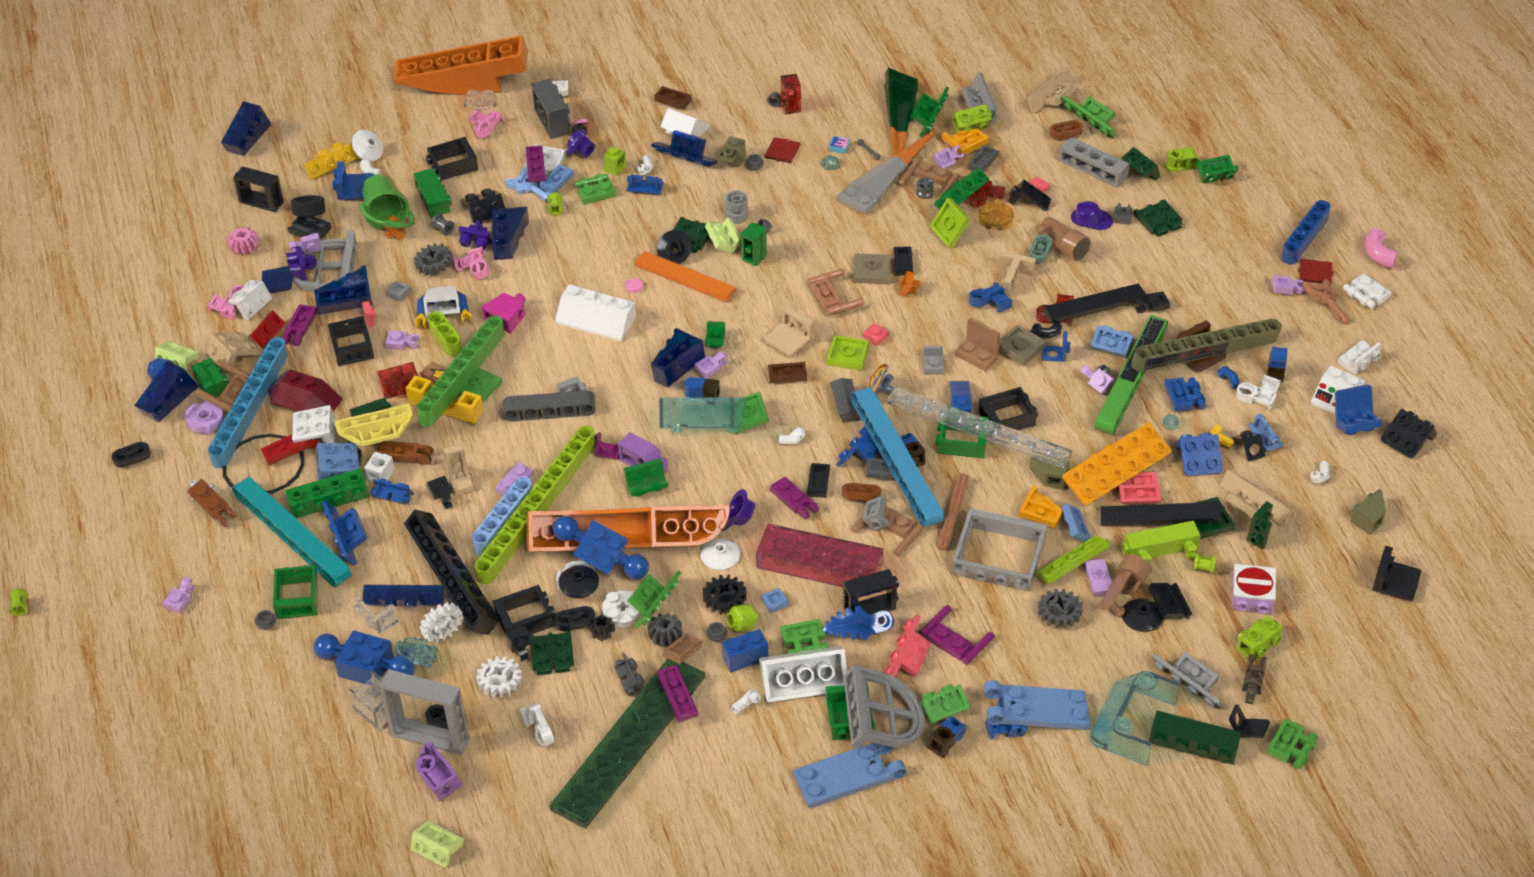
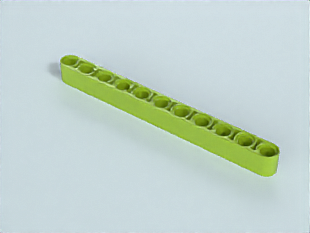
[475,426,595,585]

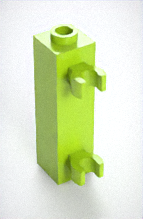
[1121,521,1201,563]

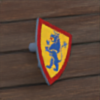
[869,364,896,395]

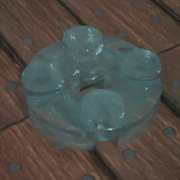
[396,637,438,667]

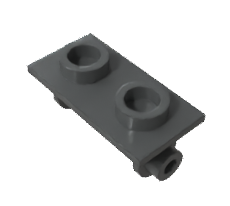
[615,653,646,696]

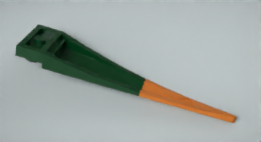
[884,68,918,155]

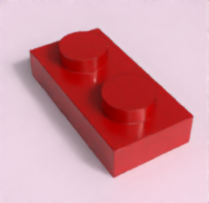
[249,310,286,348]

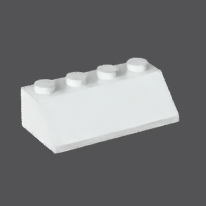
[555,284,636,342]
[759,646,847,703]

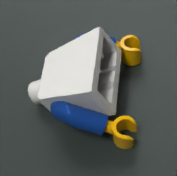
[415,286,472,329]

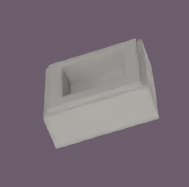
[386,281,411,302]

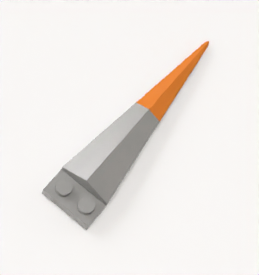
[838,131,934,215]

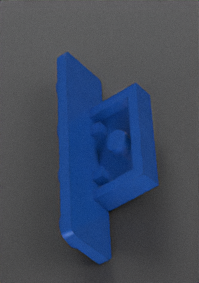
[836,426,879,467]
[322,501,368,565]

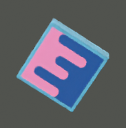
[829,136,850,154]

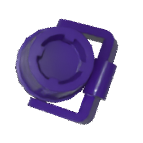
[567,128,595,158]

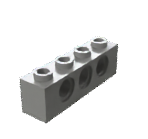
[1059,137,1130,188]

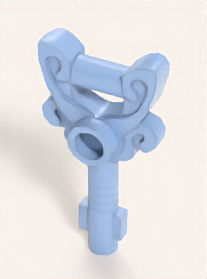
[505,168,551,202]

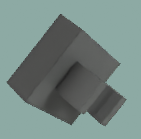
[1113,203,1133,225]

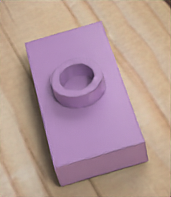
[1084,559,1112,597]

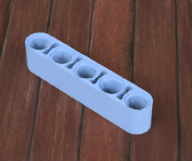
[472,477,532,556]

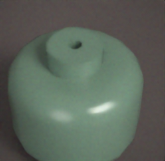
[821,155,839,170]

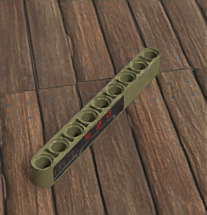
[1131,319,1282,372]

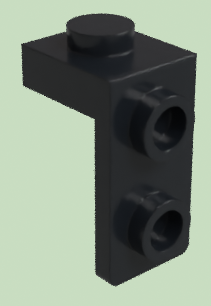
[1008,180,1051,211]

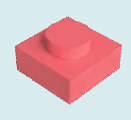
[362,301,377,327]
[863,323,889,346]

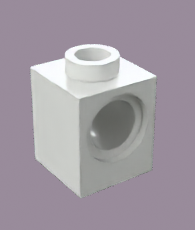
[364,452,395,483]

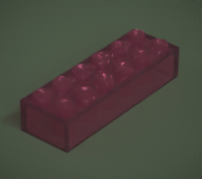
[756,523,883,587]

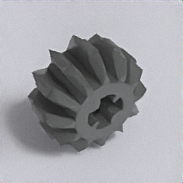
[648,612,682,647]

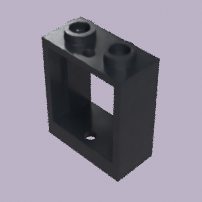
[425,137,478,181]
[233,166,284,213]
[328,316,374,367]
[978,387,1038,438]
[843,569,899,614]
[493,585,556,638]

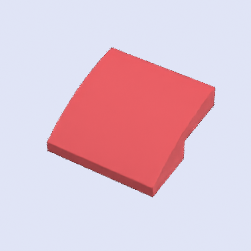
[1117,472,1161,504]

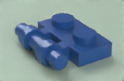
[1164,377,1206,412]

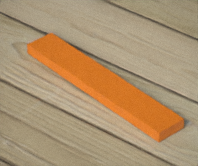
[635,251,736,302]

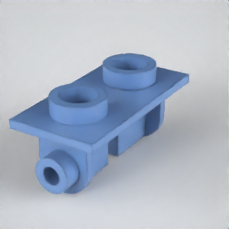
[1248,414,1284,452]

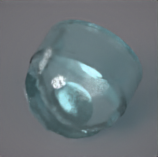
[1163,414,1179,431]

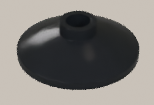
[657,230,692,264]
[558,565,599,598]
[1122,598,1163,632]

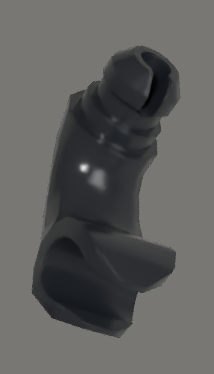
[1030,322,1062,339]

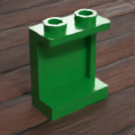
[826,682,875,740]

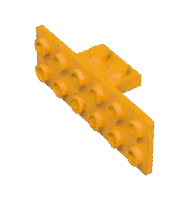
[1062,422,1172,506]

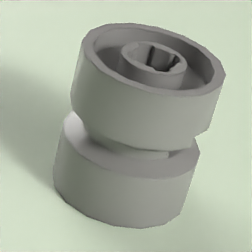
[725,190,748,224]

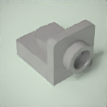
[924,346,943,375]
[557,376,587,393]
[862,496,889,531]

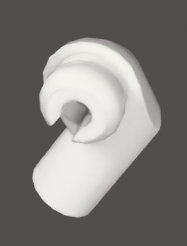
[360,159,381,175]
[731,689,761,714]

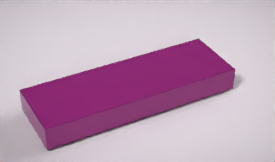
[525,145,546,182]
[657,664,698,723]

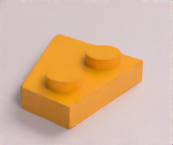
[942,129,989,155]
[1018,485,1063,529]

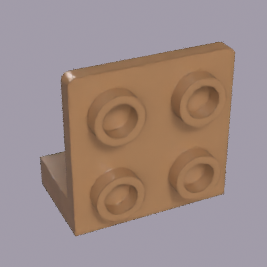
[955,317,1000,372]

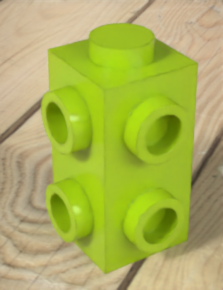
[952,104,992,133]
[1236,615,1283,662]

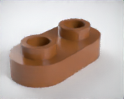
[1050,120,1083,140]
[842,483,881,501]

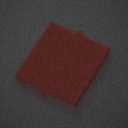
[765,137,801,163]
[1298,259,1334,284]

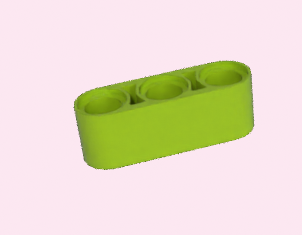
[427,311,462,357]

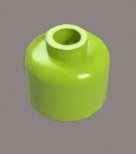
[727,604,759,632]

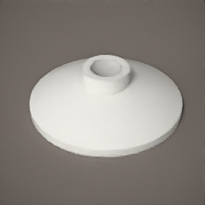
[352,130,383,162]
[701,538,740,571]

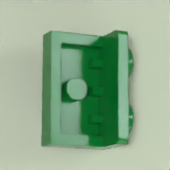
[1196,155,1238,183]

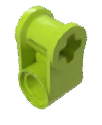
[1165,147,1200,172]

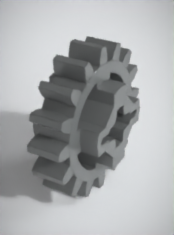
[414,243,453,276]
[1038,588,1083,629]

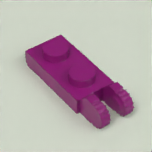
[283,304,318,346]
[770,477,819,520]

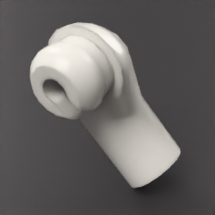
[637,155,654,175]
[779,427,805,445]
[1310,461,1330,484]

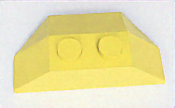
[334,404,413,447]

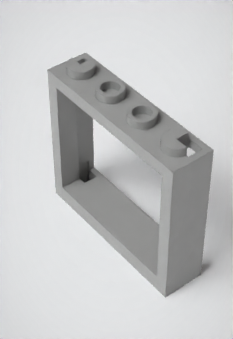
[952,508,1048,591]
[379,669,470,755]

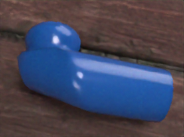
[1217,366,1240,389]

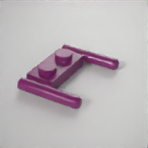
[919,605,994,665]

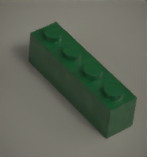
[1149,710,1242,765]

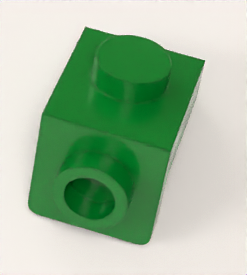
[705,321,725,348]

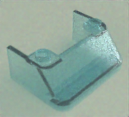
[659,397,746,432]
[1089,671,1181,766]

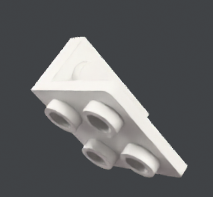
[292,405,337,443]

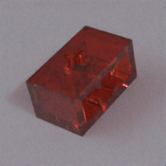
[780,74,801,115]
[377,362,418,399]

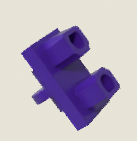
[458,221,493,250]
[286,246,317,281]

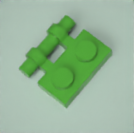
[574,174,616,205]
[780,619,829,654]
[1267,719,1318,769]

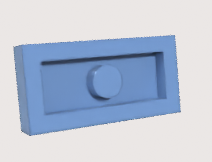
[540,164,574,193]
[1062,503,1091,542]

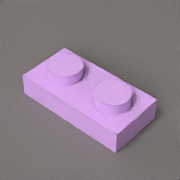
[495,462,534,495]

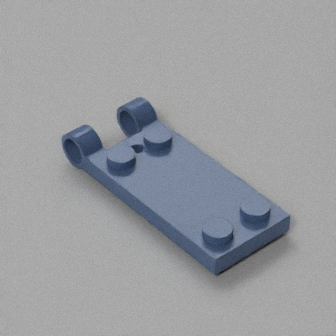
[984,680,1090,730]
[793,743,907,809]

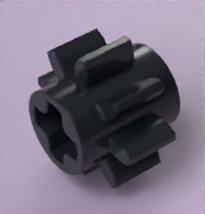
[589,615,615,641]

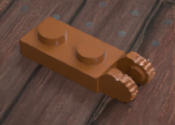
[378,441,434,465]
[187,478,238,527]

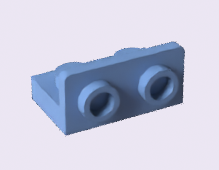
[1090,325,1134,358]

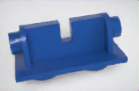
[627,174,664,194]
[371,478,414,504]

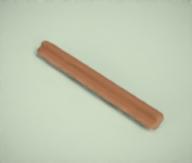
[938,473,969,550]

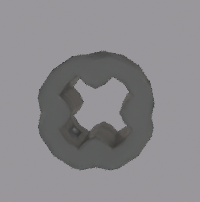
[431,214,454,236]

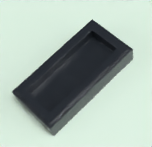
[894,246,913,276]
[807,463,830,498]

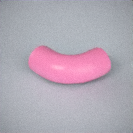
[1364,228,1398,269]

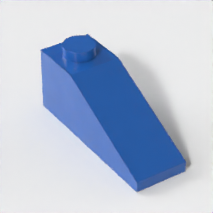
[950,381,972,416]

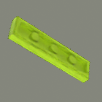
[1036,535,1110,584]

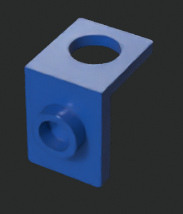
[1043,331,1070,362]

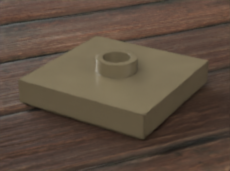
[853,253,891,284]
[999,325,1047,366]

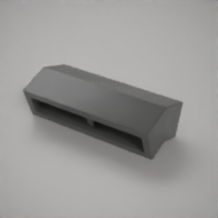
[830,378,860,423]

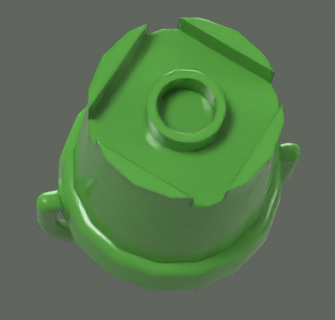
[360,174,415,230]

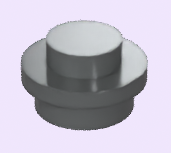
[746,154,763,170]
[255,610,276,630]
[706,622,727,642]

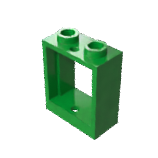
[935,413,989,458]
[273,565,318,619]

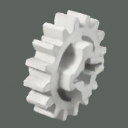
[419,602,464,643]
[476,656,522,698]

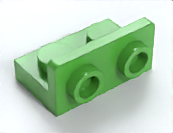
[920,684,970,724]

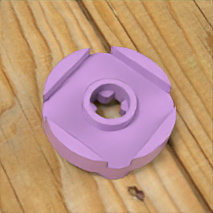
[185,401,225,435]

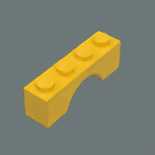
[406,376,484,424]

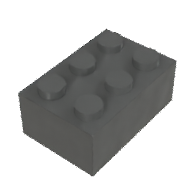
[531,79,571,139]

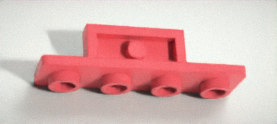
[883,615,931,677]

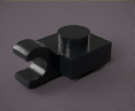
[1135,291,1170,313]
[427,475,453,509]
[506,626,531,662]

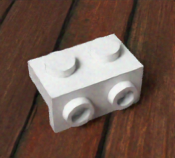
[228,280,273,320]

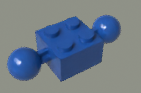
[553,516,649,580]
[313,630,415,687]

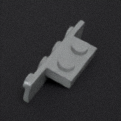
[961,72,999,126]
[1151,652,1224,709]

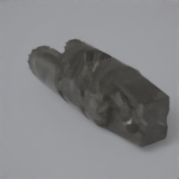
[1242,654,1267,705]

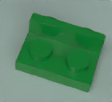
[623,458,668,497]

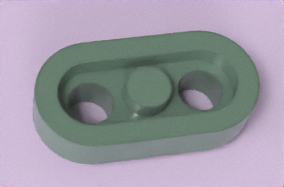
[1029,234,1053,263]

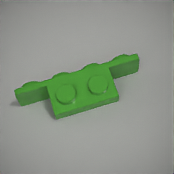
[1062,96,1116,138]
[627,570,681,629]

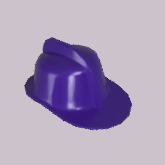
[1071,201,1113,230]
[721,489,756,531]

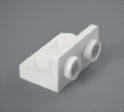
[1337,340,1382,375]

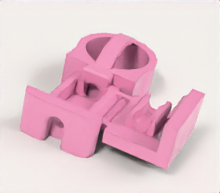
[469,108,504,138]
[453,247,490,280]
[208,285,244,320]

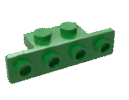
[910,86,949,137]
[934,168,989,210]

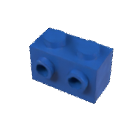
[722,629,769,673]

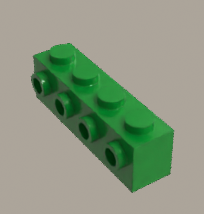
[285,468,369,518]

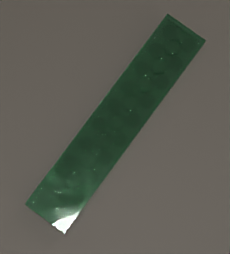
[549,658,705,829]

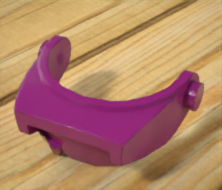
[595,432,620,460]

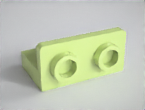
[705,218,742,253]
[154,341,199,374]
[410,820,464,867]

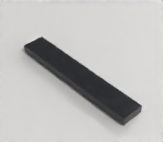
[1043,283,1146,323]
[1101,502,1222,526]

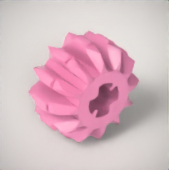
[228,227,259,255]

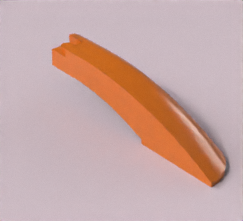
[526,505,730,552]

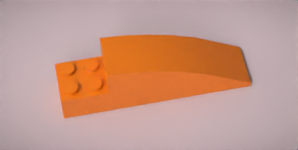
[394,35,528,95]

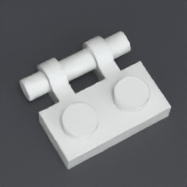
[1343,273,1392,309]

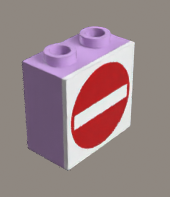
[1231,564,1276,614]

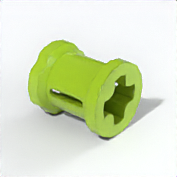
[547,193,563,216]
[1193,553,1216,573]
[9,589,28,616]

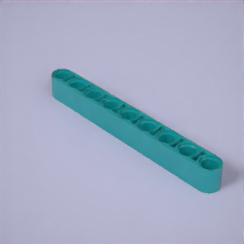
[232,477,352,587]

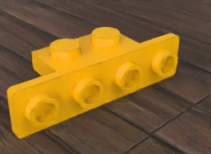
[304,141,360,179]

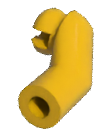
[1210,424,1234,448]

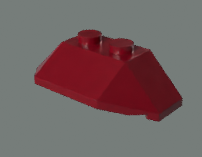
[268,369,342,412]

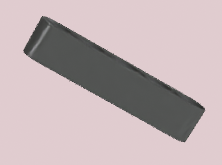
[503,391,596,422]

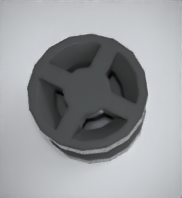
[916,177,934,199]

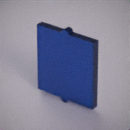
[262,266,294,293]

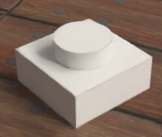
[552,80,569,96]

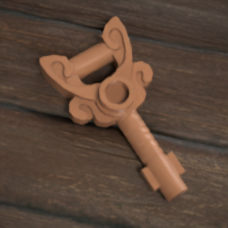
[1304,279,1350,324]

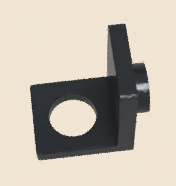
[1232,430,1266,461]
[1228,704,1270,738]

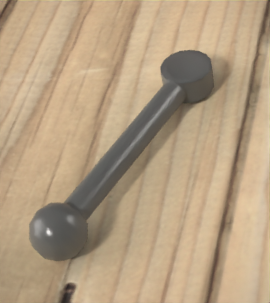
[857,139,881,160]

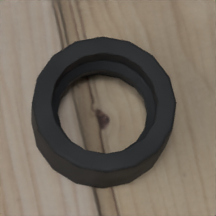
[291,195,326,217]

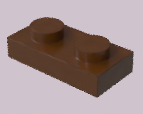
[654,86,692,109]
[768,362,807,383]

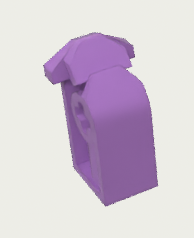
[618,432,668,474]
[416,741,463,801]

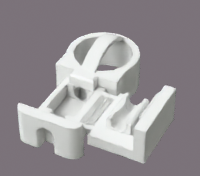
[1236,375,1281,410]
[519,703,555,747]

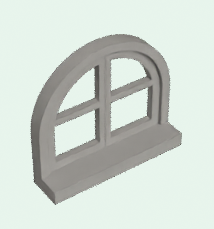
[289,230,357,293]
[844,665,925,748]

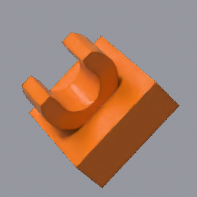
[384,215,405,240]
[899,271,921,297]

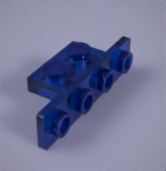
[651,130,718,167]
[362,585,444,608]

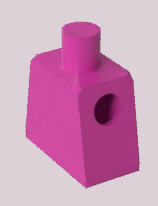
[482,293,526,334]

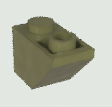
[717,136,746,166]
[1029,453,1070,490]
[1351,489,1386,535]

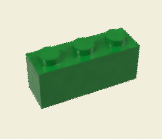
[413,168,452,218]

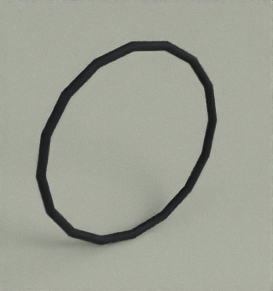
[222,434,304,494]

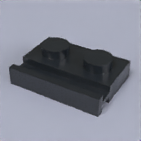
[287,216,332,239]
[1148,583,1192,619]

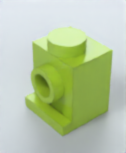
[603,146,626,176]

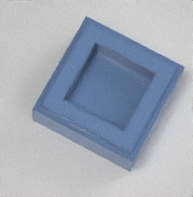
[761,588,789,614]

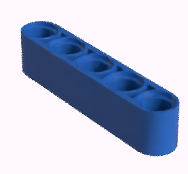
[1281,200,1331,265]

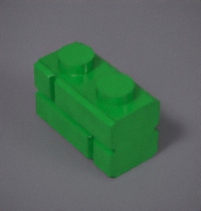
[741,222,767,266]
[191,358,229,398]

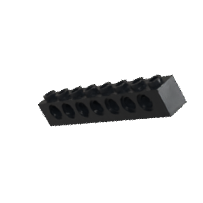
[404,509,500,635]

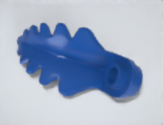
[823,606,894,640]

